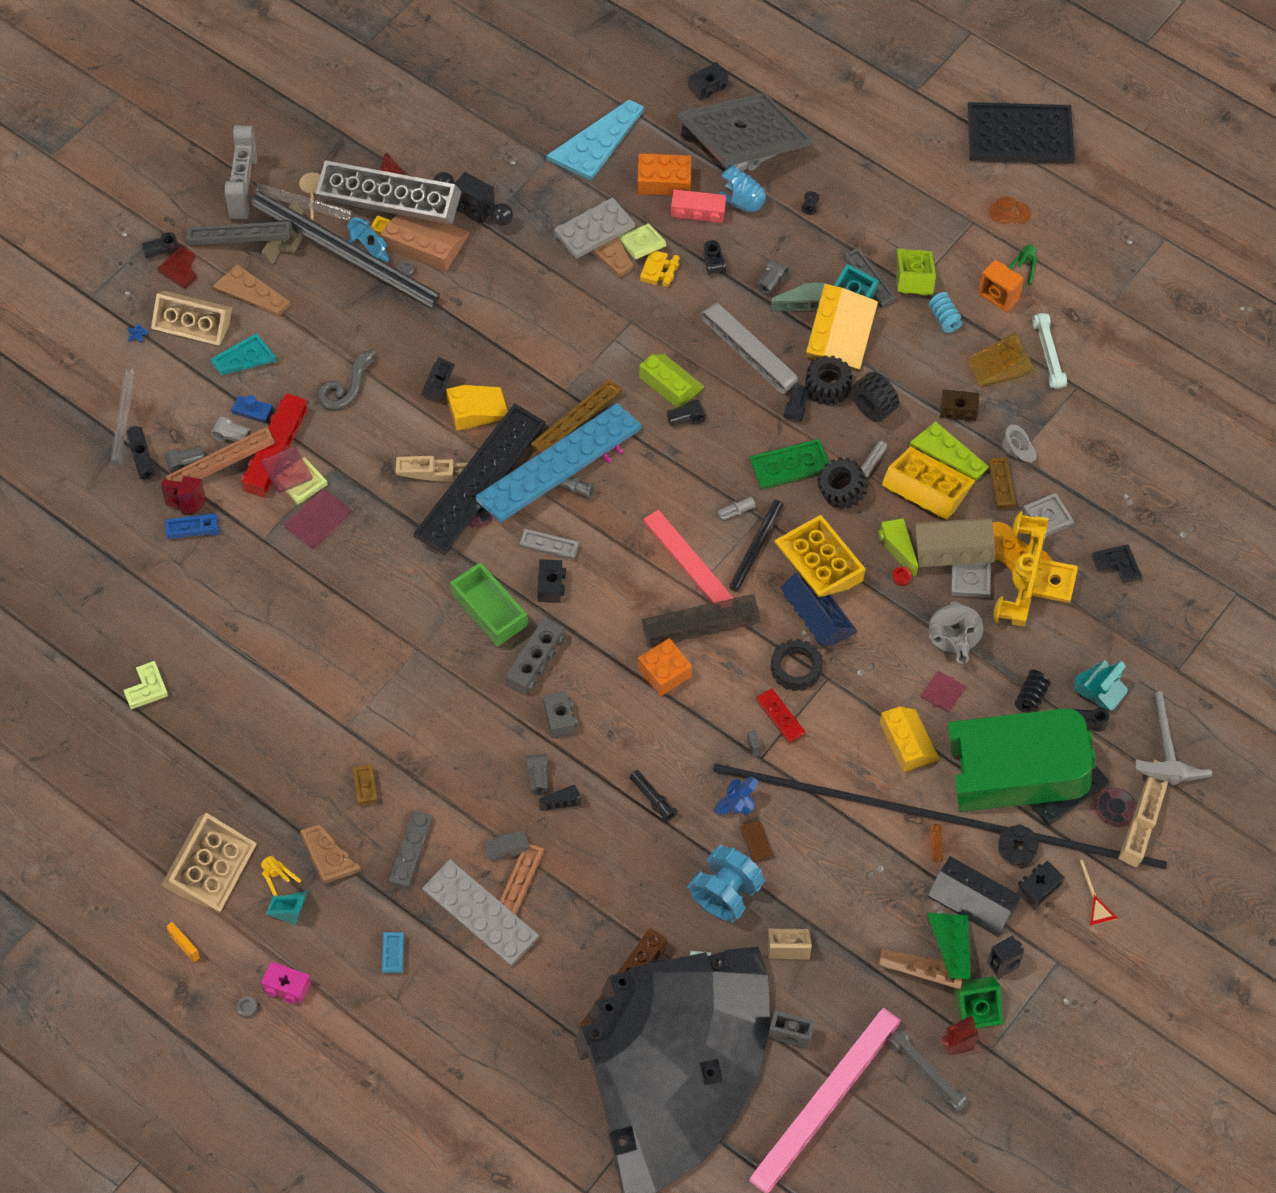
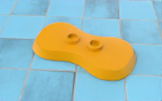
[992,522,1053,574]

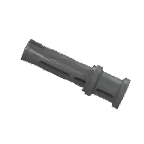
[558,477,595,499]

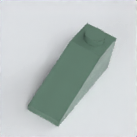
[771,282,825,312]

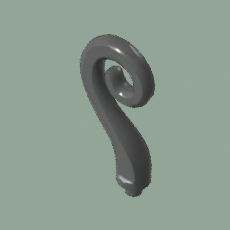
[318,349,377,410]

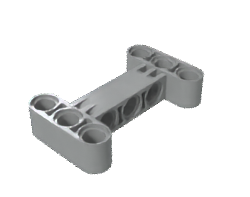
[225,125,257,220]

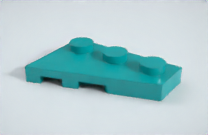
[210,333,277,375]

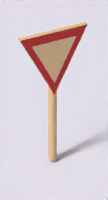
[1080,860,1118,926]

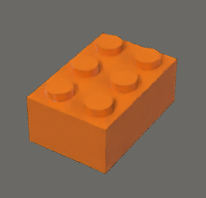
[637,154,691,196]

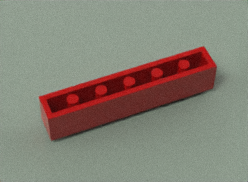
[241,393,308,498]

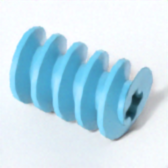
[929,292,963,333]

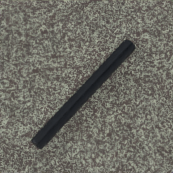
[729,499,783,592]

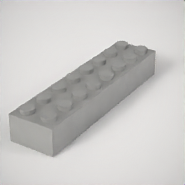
[316,160,462,225]

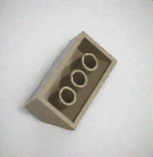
[915,518,995,567]

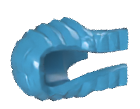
[719,165,766,213]

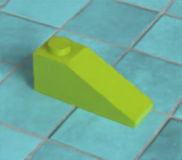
[878,518,918,576]

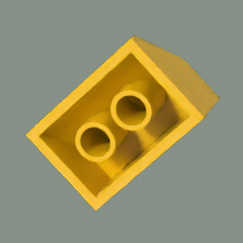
[879,706,940,773]

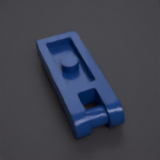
[165,514,220,539]

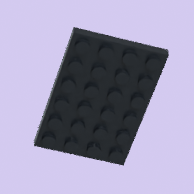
[967,102,1075,164]

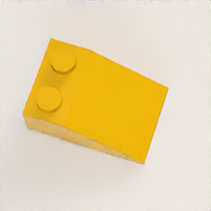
[446,385,508,431]

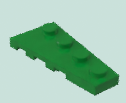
[926,913,971,979]

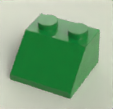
[954,976,1004,1031]

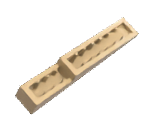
[1118,759,1168,867]

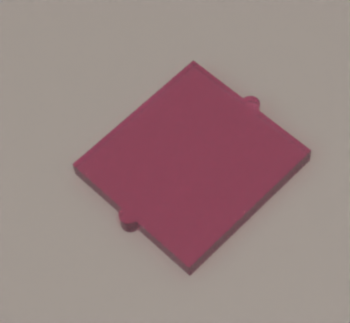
[921,671,966,713]

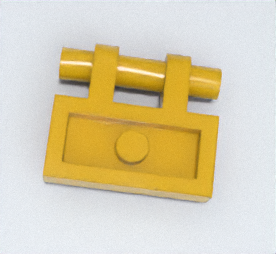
[640,251,680,287]

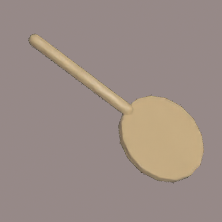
[299,172,321,220]

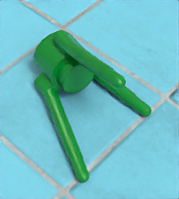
[1008,245,1037,285]

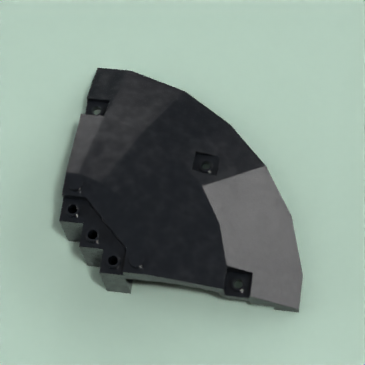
[574,946,770,1193]

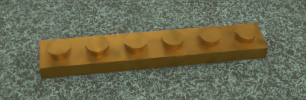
[531,378,622,454]

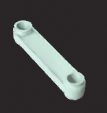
[1033,313,1067,389]

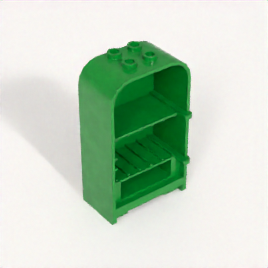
[948,708,1095,812]

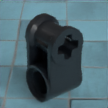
[703,240,726,276]

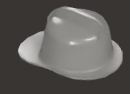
[1002,425,1037,462]

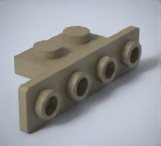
[262,201,305,264]

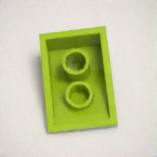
[896,248,936,296]

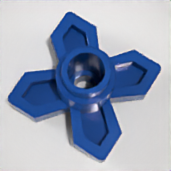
[713,777,759,816]

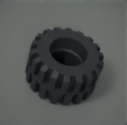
[805,355,852,406]
[851,372,900,422]
[817,457,868,509]

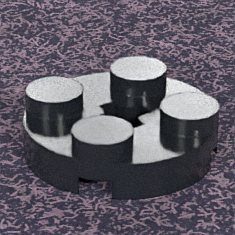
[998,824,1039,866]

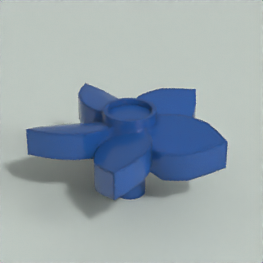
[127,323,149,343]

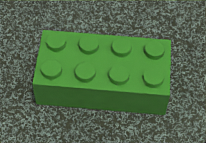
[450,562,528,647]

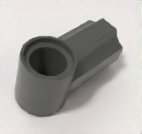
[757,259,789,295]
[165,446,204,473]
[526,754,548,795]

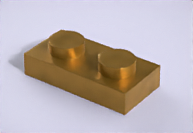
[352,764,378,806]

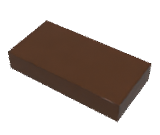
[740,820,773,863]

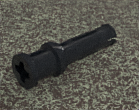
[629,770,678,823]

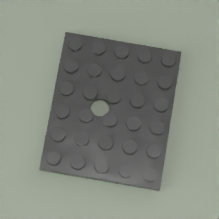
[678,92,812,167]

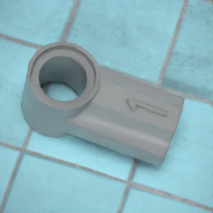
[211,417,251,442]

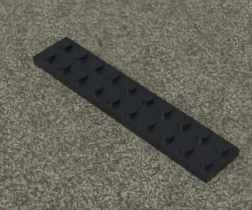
[413,403,546,556]

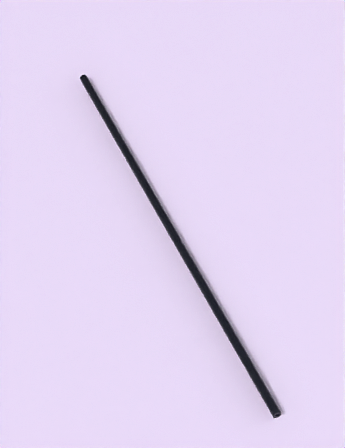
[713,764,1167,869]

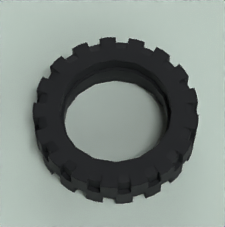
[770,639,823,691]

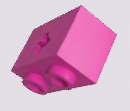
[261,961,311,1004]

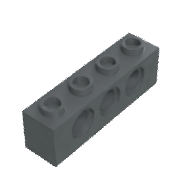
[505,617,566,696]

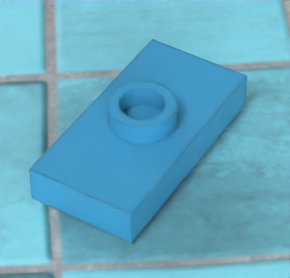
[382,932,404,973]

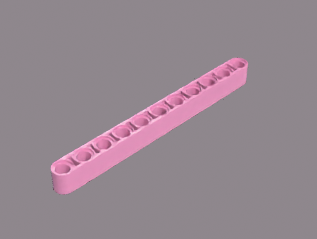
[749,1008,901,1193]

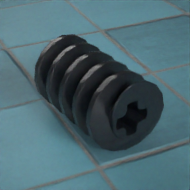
[1014,669,1051,712]

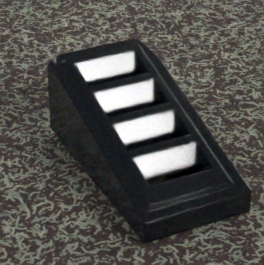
[539,785,581,811]

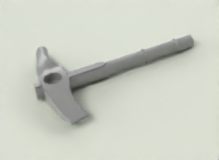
[1136,691,1212,785]

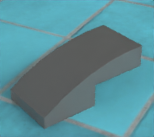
[484,831,531,862]

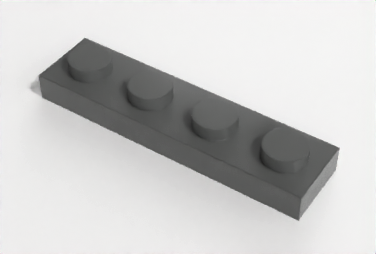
[389,810,433,889]

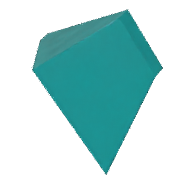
[266,890,309,925]

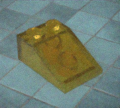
[967,332,1036,388]

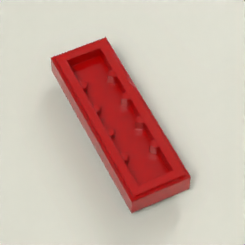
[756,688,806,744]

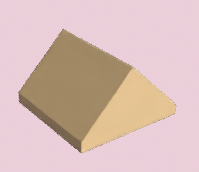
[768,928,812,960]

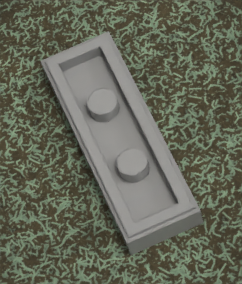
[519,529,579,561]

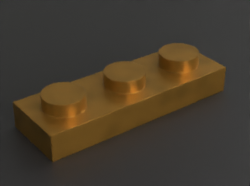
[988,457,1016,509]

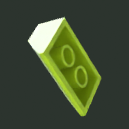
[639,354,704,408]

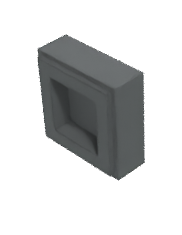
[747,730,760,758]

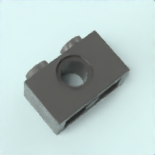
[543,691,578,739]
[768,1010,815,1049]

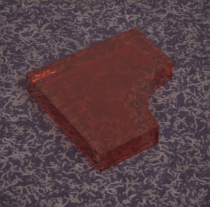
[157,246,197,289]

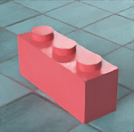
[671,190,726,223]

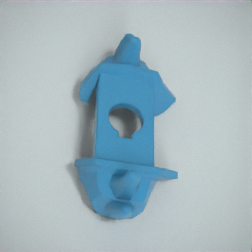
[347,217,390,262]

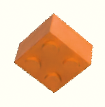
[978,259,1024,313]
[638,638,692,697]

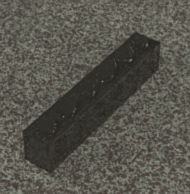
[641,594,760,648]

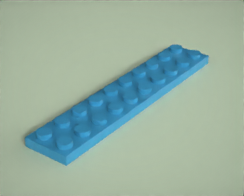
[476,403,642,523]

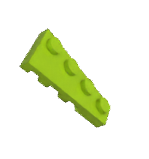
[909,421,989,481]

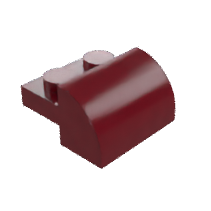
[161,476,206,515]

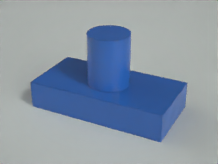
[231,395,273,424]

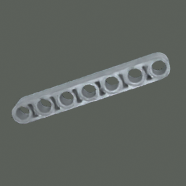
[701,303,799,394]

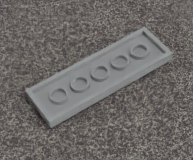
[422,860,540,967]

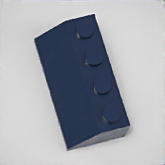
[780,572,857,646]

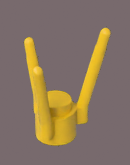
[261,856,301,896]

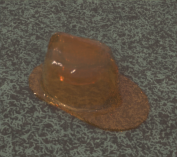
[989,196,1031,224]

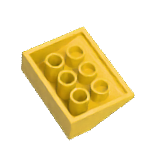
[806,284,878,371]
[882,447,975,519]
[774,515,866,597]

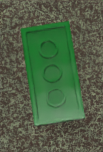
[749,439,830,490]

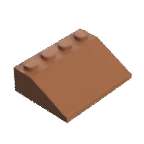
[381,215,470,272]

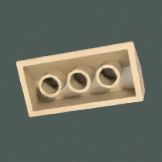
[151,291,232,346]

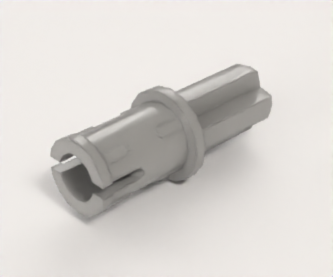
[718,496,755,520]

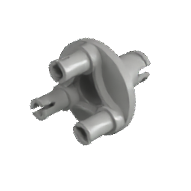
[929,601,983,664]

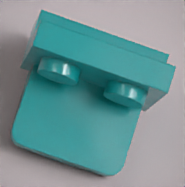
[1074,660,1128,711]

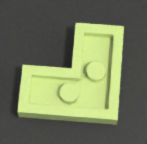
[124,661,168,709]

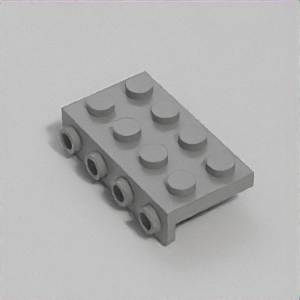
[554,198,635,259]

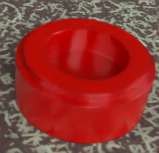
[892,566,912,586]

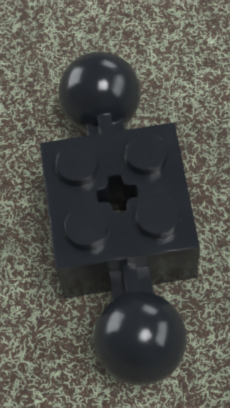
[433,172,513,226]

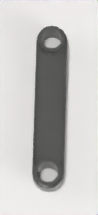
[887,1030,969,1114]

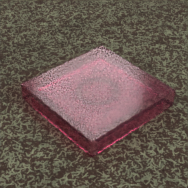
[261,447,313,493]

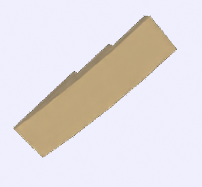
[395,456,468,482]

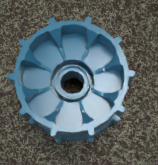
[687,844,766,923]

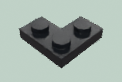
[1092,544,1142,584]

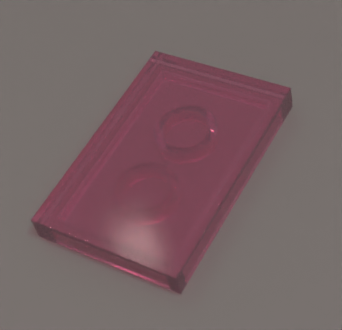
[285,488,352,549]

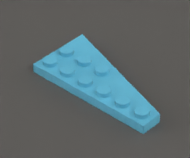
[546,100,644,181]

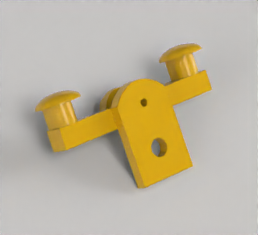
[993,511,1078,627]

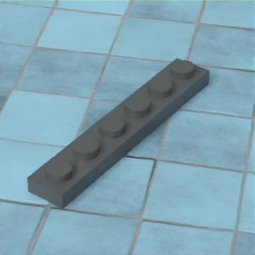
[186,221,292,245]

